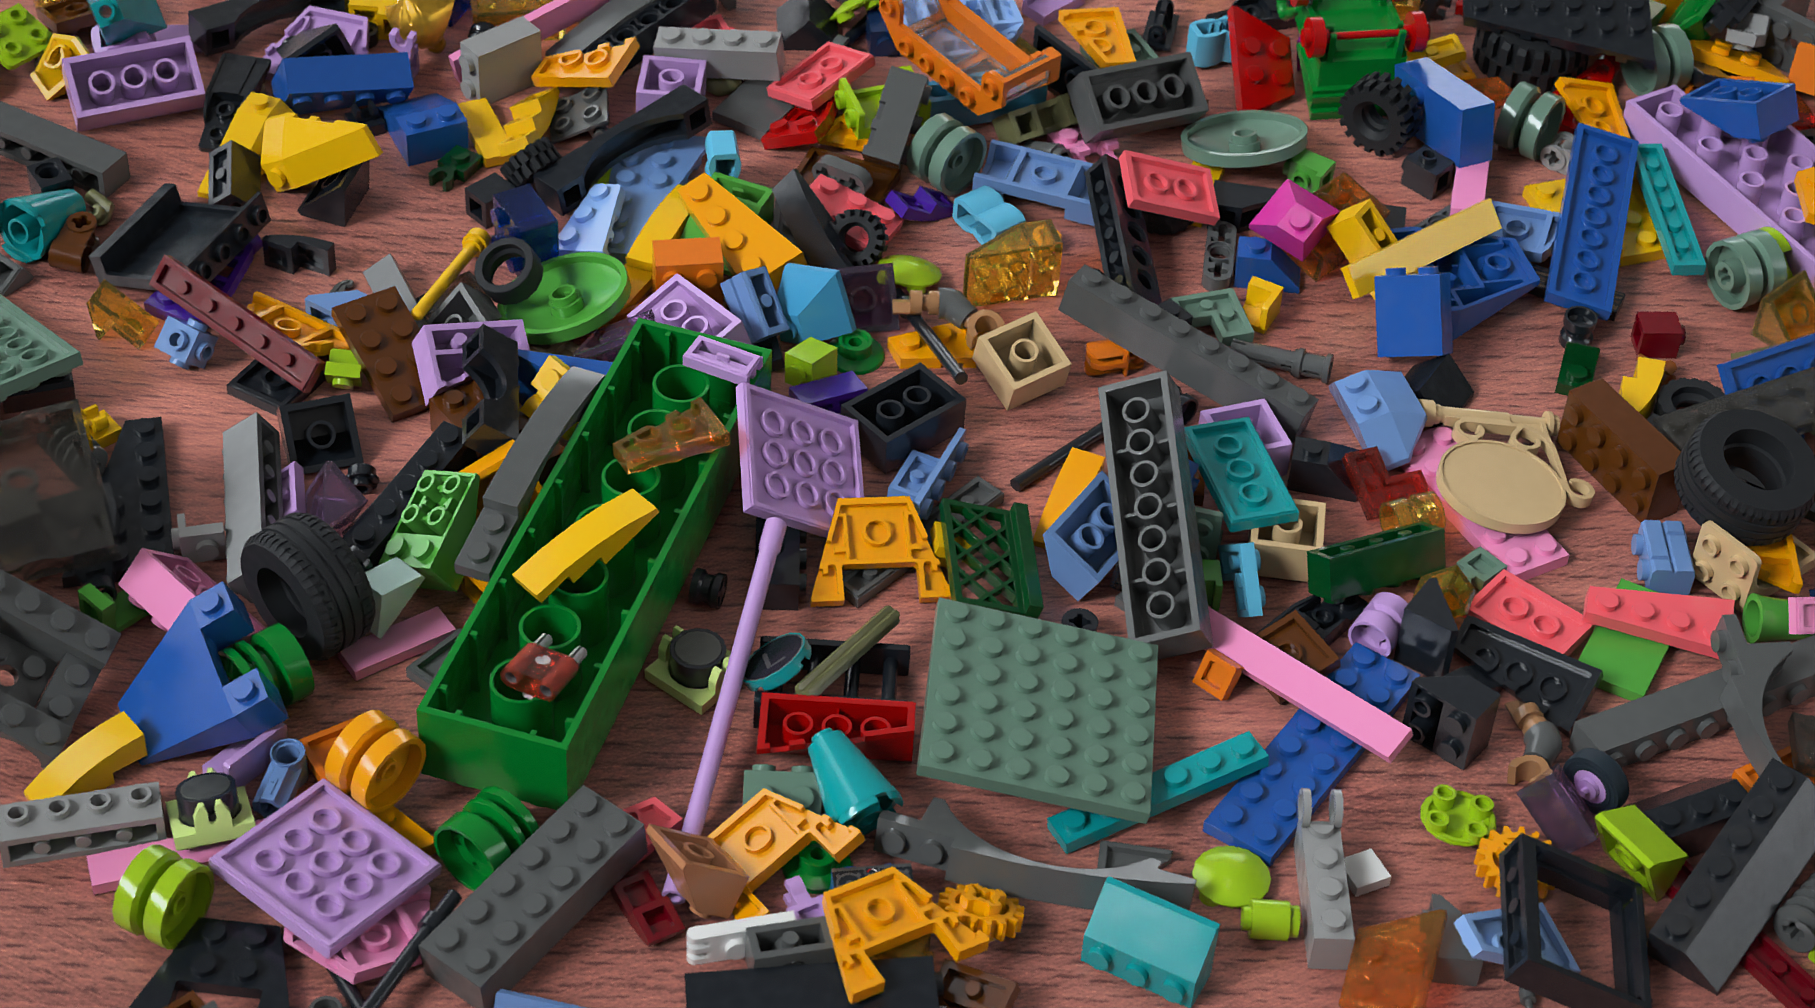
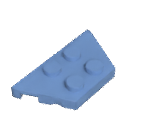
[1489,201,1560,263]

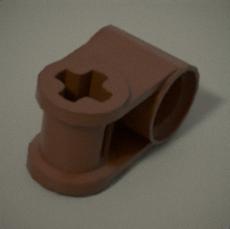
[48,211,100,274]

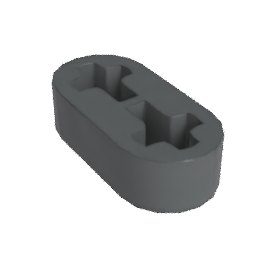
[812,154,873,195]

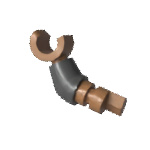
[892,287,1005,350]
[1505,700,1563,806]

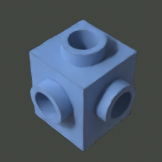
[154,315,219,370]

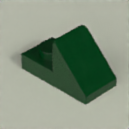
[1555,341,1600,396]

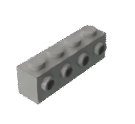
[653,27,785,81]
[0,781,167,868]

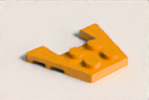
[810,496,951,607]
[707,788,866,920]
[822,866,990,1005]

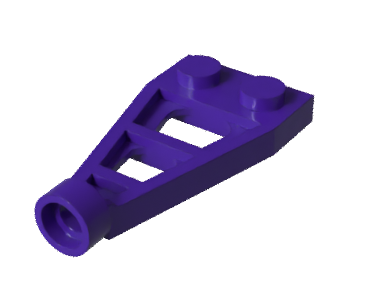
[144,234,262,329]

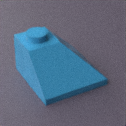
[777,263,857,344]

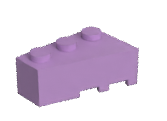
[412,319,530,406]

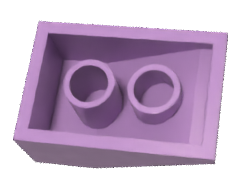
[627,273,752,345]

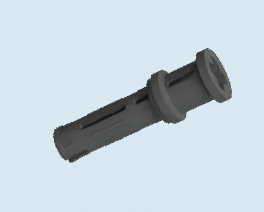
[1230,338,1334,384]

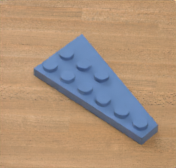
[607,136,706,264]

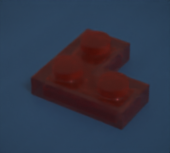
[1342,446,1434,521]

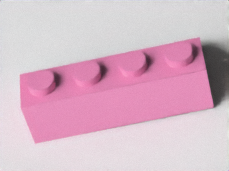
[118,548,266,648]

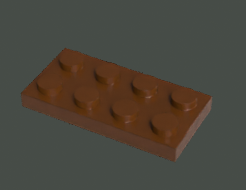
[331,286,429,423]

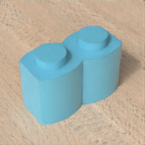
[1186,15,1232,68]
[705,130,741,179]
[952,185,1026,251]

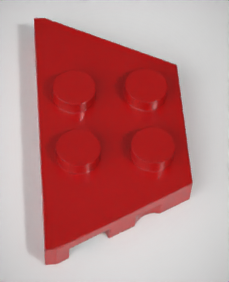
[1227,5,1295,111]

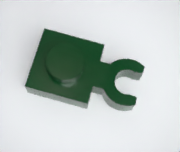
[429,145,483,192]

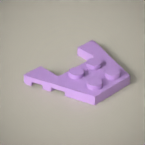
[263,6,369,81]

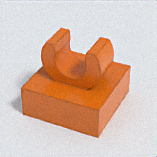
[1192,648,1244,701]

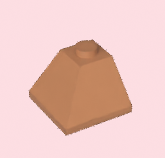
[646,824,749,919]

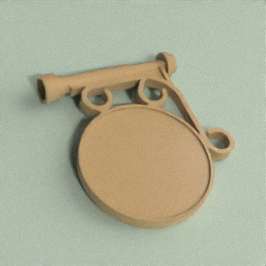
[1418,399,1595,534]

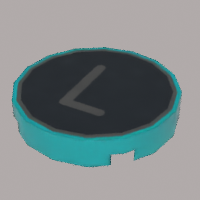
[743,633,811,692]

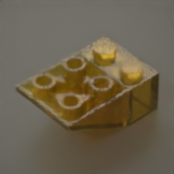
[963,219,1063,307]

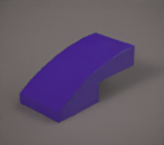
[885,186,954,221]

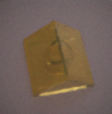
[1751,270,1815,346]

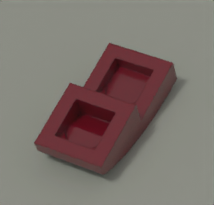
[610,869,686,947]

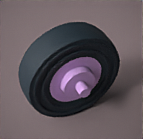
[1562,748,1629,815]

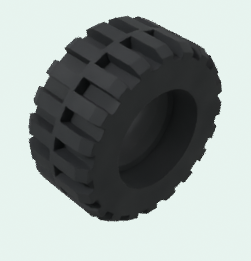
[1472,29,1590,95]

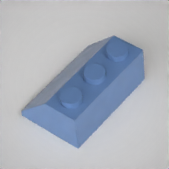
[1043,471,1119,601]

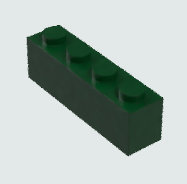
[1307,521,1446,604]

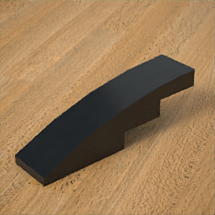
[772,168,858,287]

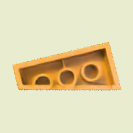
[677,172,807,290]

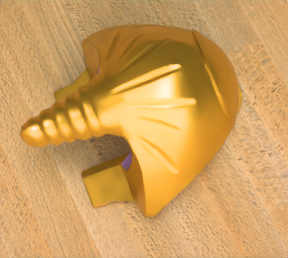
[386,0,455,53]

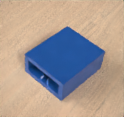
[1374,266,1453,357]

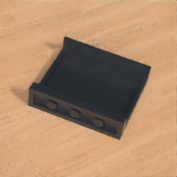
[89,183,271,291]

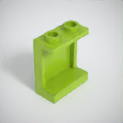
[834,65,931,140]

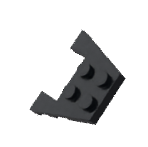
[129,917,290,1008]

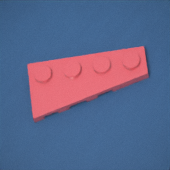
[1582,586,1735,659]

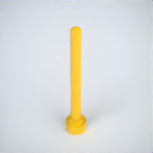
[411,227,492,321]

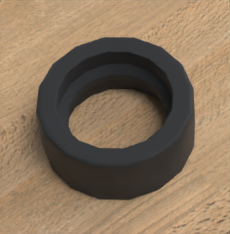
[474,237,543,305]

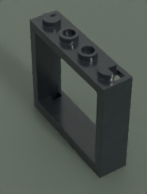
[1499,833,1653,1008]

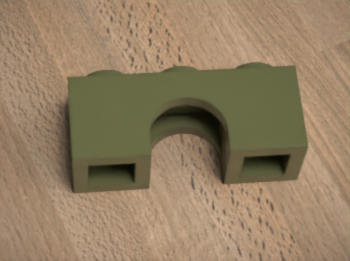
[992,93,1078,145]

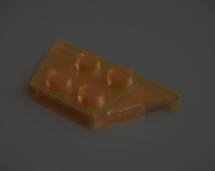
[1338,909,1448,1008]

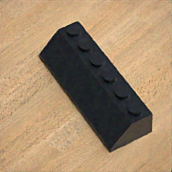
[1647,758,1815,995]

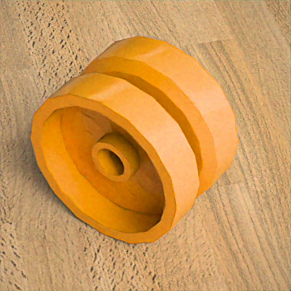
[325,710,426,813]

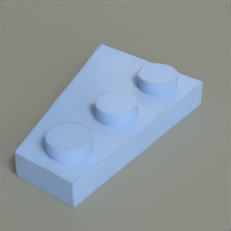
[549,183,626,258]
[1454,902,1581,974]

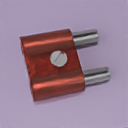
[500,633,587,701]

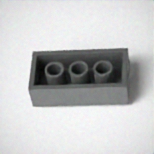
[1066,52,1209,144]

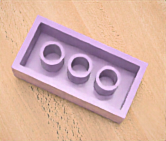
[62,35,206,132]

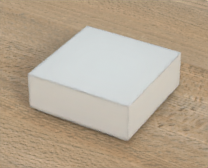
[1344,848,1392,897]

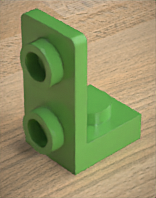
[78,583,149,632]

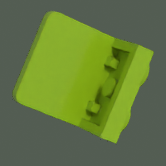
[0,3,53,70]

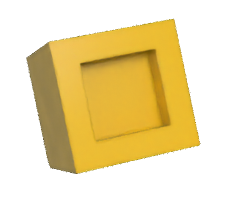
[1242,276,1284,334]

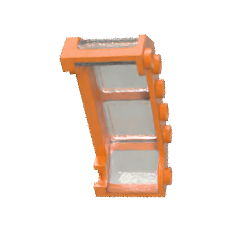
[879,0,1062,116]

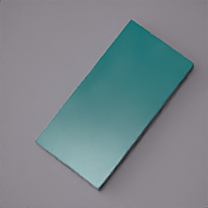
[1184,417,1299,533]

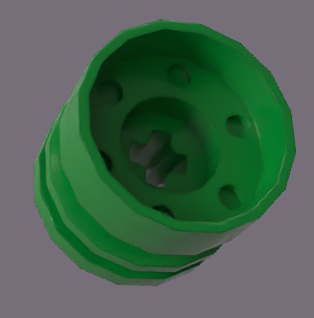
[218,623,315,706]
[434,786,539,891]

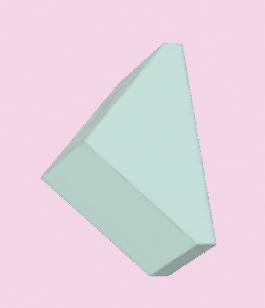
[365,557,425,639]

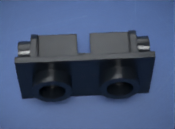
[1142,0,1180,52]

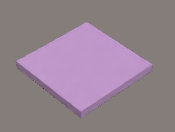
[736,382,864,538]
[208,778,442,959]

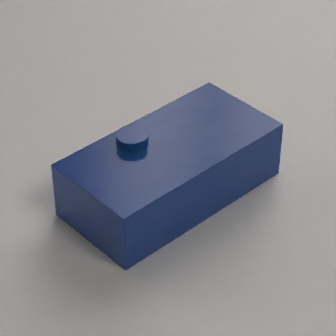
[1394,57,1495,168]

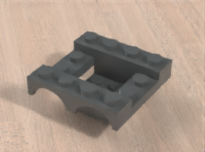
[0,569,121,769]

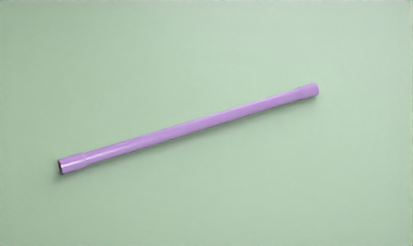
[662,517,787,904]

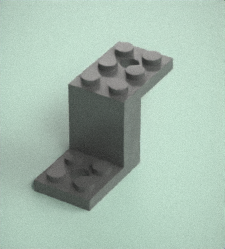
[1749,0,1815,73]

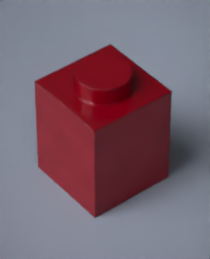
[1630,311,1686,359]

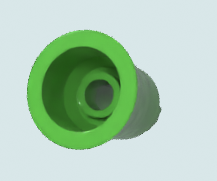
[1742,593,1815,644]

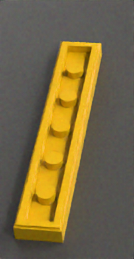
[1341,198,1502,299]

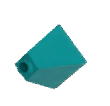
[87,0,168,46]

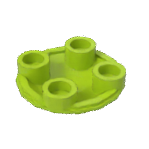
[830,0,879,25]
[876,254,942,294]
[1420,784,1497,847]
[1192,846,1271,908]

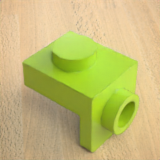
[325,348,364,389]

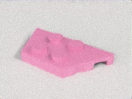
[283,884,431,985]

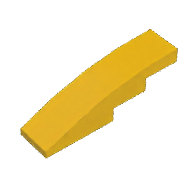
[497,87,560,157]
[626,184,690,272]
[512,488,659,603]

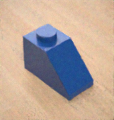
[1233,236,1300,294]

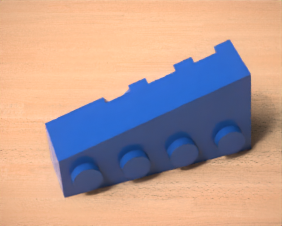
[271,52,414,115]

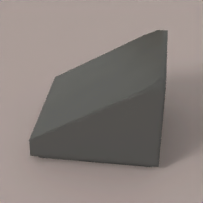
[0,253,34,297]

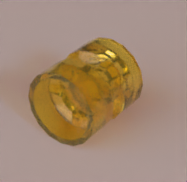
[1379,491,1446,531]

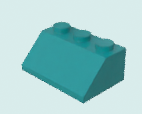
[1080,876,1220,1008]

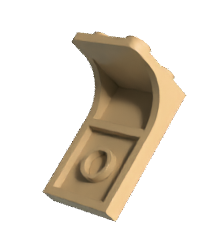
[1692,520,1815,613]

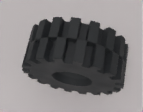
[1338,72,1422,156]

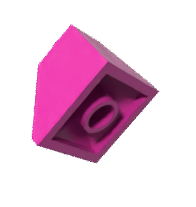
[1249,178,1341,262]

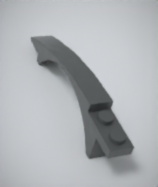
[546,0,736,56]
[454,366,606,582]
[1711,614,1793,776]
[873,797,1197,911]

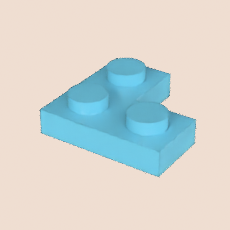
[1218,542,1266,617]

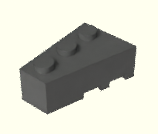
[861,66,933,171]

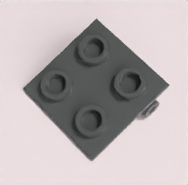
[550,87,609,144]

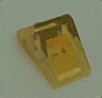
[86,279,160,350]

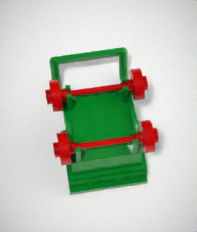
[1276,0,1431,120]

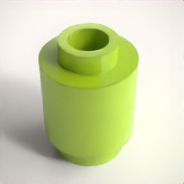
[1241,899,1300,941]

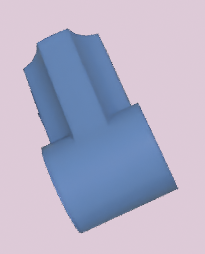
[252,738,309,819]

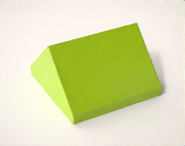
[1594,805,1688,902]

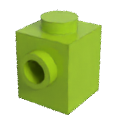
[785,337,838,386]

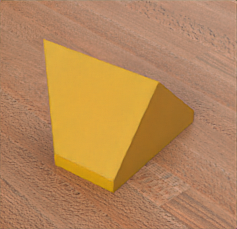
[30,33,90,101]

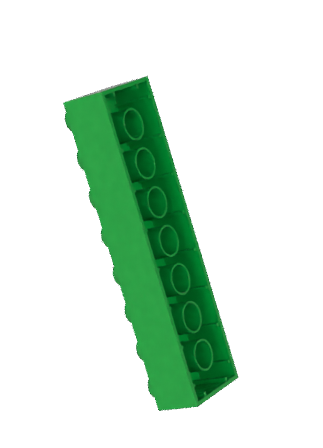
[416,318,772,810]

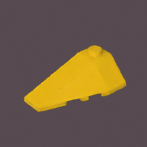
[197,92,299,199]
[261,112,383,193]

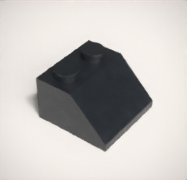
[276,393,364,474]

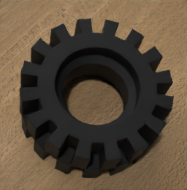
[500,137,562,192]
[829,209,889,269]

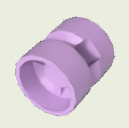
[1348,592,1408,657]

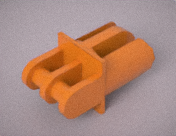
[1084,339,1145,377]

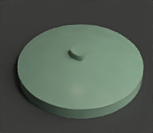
[1181,110,1308,168]

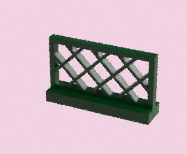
[939,498,1044,619]

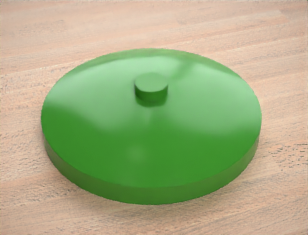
[497,252,631,345]

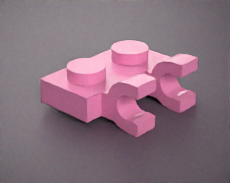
[1047,127,1119,162]

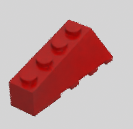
[756,692,916,762]

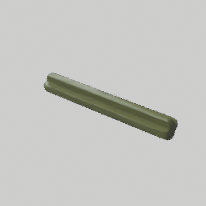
[795,605,900,696]

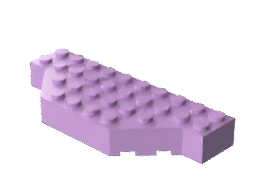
[1623,84,1815,301]

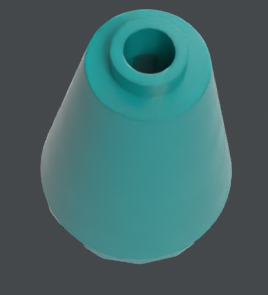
[0,189,86,263]
[808,728,904,836]

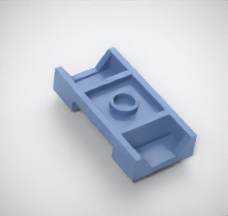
[972,139,1094,226]

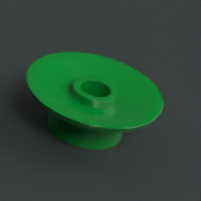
[829,329,885,375]
[782,841,853,894]

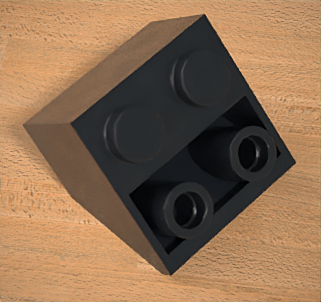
[1403,676,1501,771]

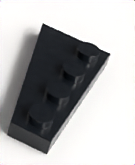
[1454,614,1603,738]

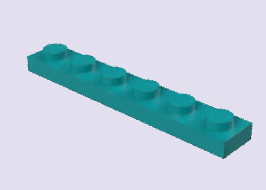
[1635,144,1706,276]
[1047,731,1269,854]

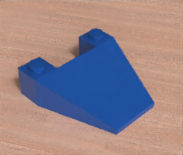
[1390,227,1540,340]
[118,581,289,766]

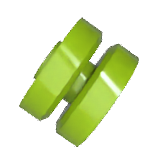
[112,845,215,950]

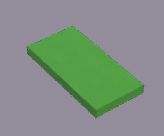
[1578,578,1671,701]

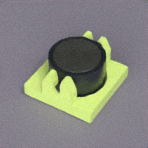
[645,625,731,715]
[165,767,256,851]

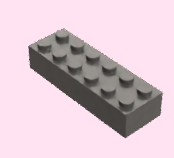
[418,785,648,1008]

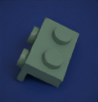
[743,764,821,815]

